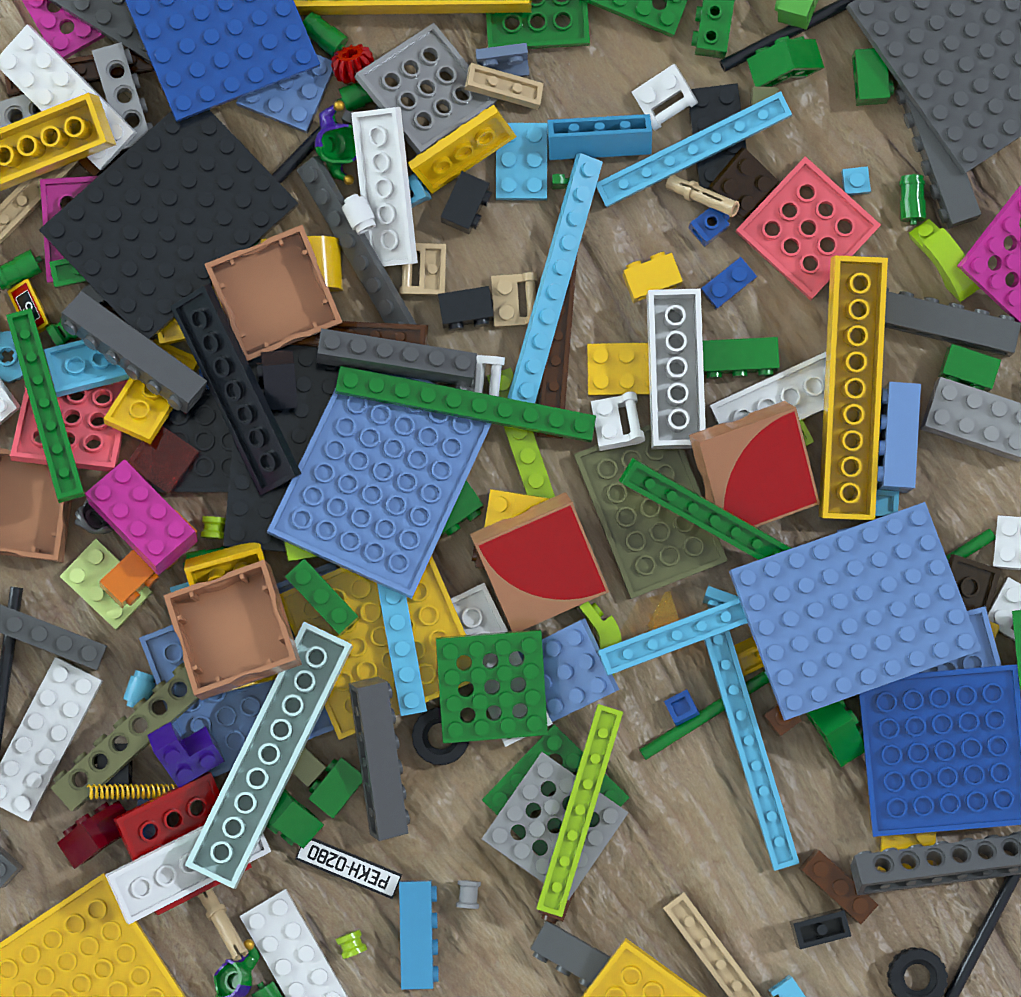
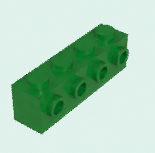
[691,0,735,59]

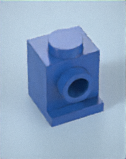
[688,208,730,247]

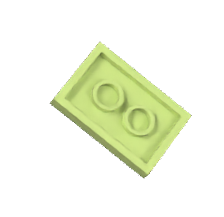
[60,539,153,630]

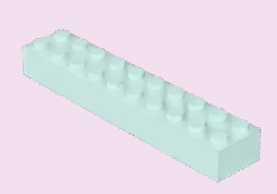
[185,622,353,889]

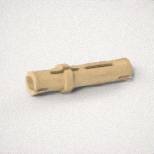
[666,175,740,217]
[197,888,249,961]

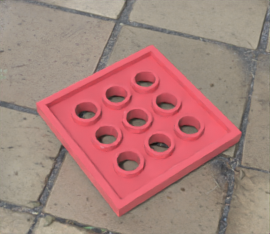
[735,156,881,301]
[10,370,129,472]

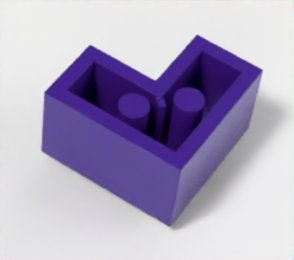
[147,722,225,788]

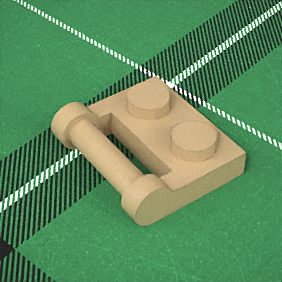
[399,243,447,296]
[491,272,538,328]

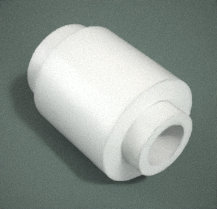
[342,194,376,235]

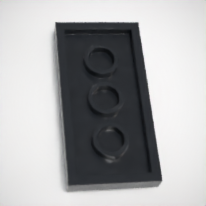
[688,83,747,190]

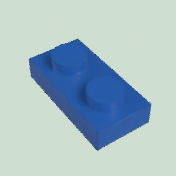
[701,257,757,310]

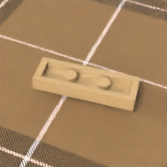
[465,63,544,110]

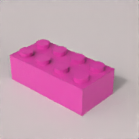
[85,459,198,576]

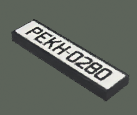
[295,838,403,899]

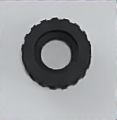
[412,707,469,765]
[887,947,948,997]

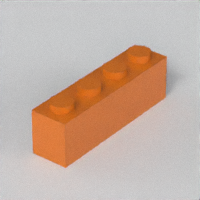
[99,510,197,608]

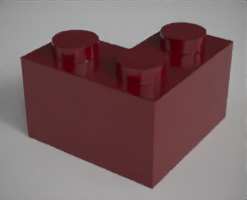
[57,800,126,869]

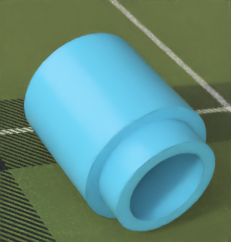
[123,670,156,708]

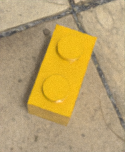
[623,252,683,303]

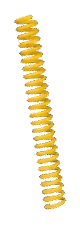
[86,784,178,800]

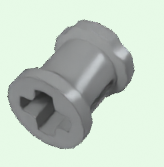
[456,880,481,909]

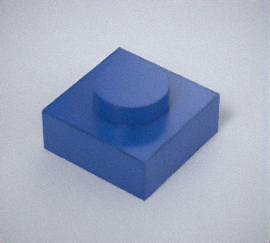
[664,689,700,726]

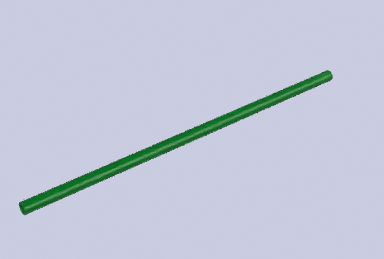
[639,529,996,760]

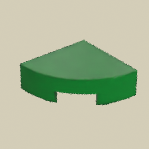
[552,174,569,190]

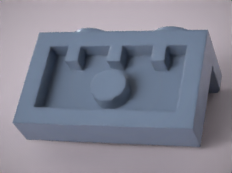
[476,43,529,77]

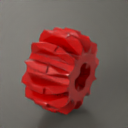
[331,44,374,84]

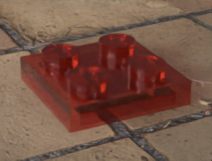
[127,426,199,495]

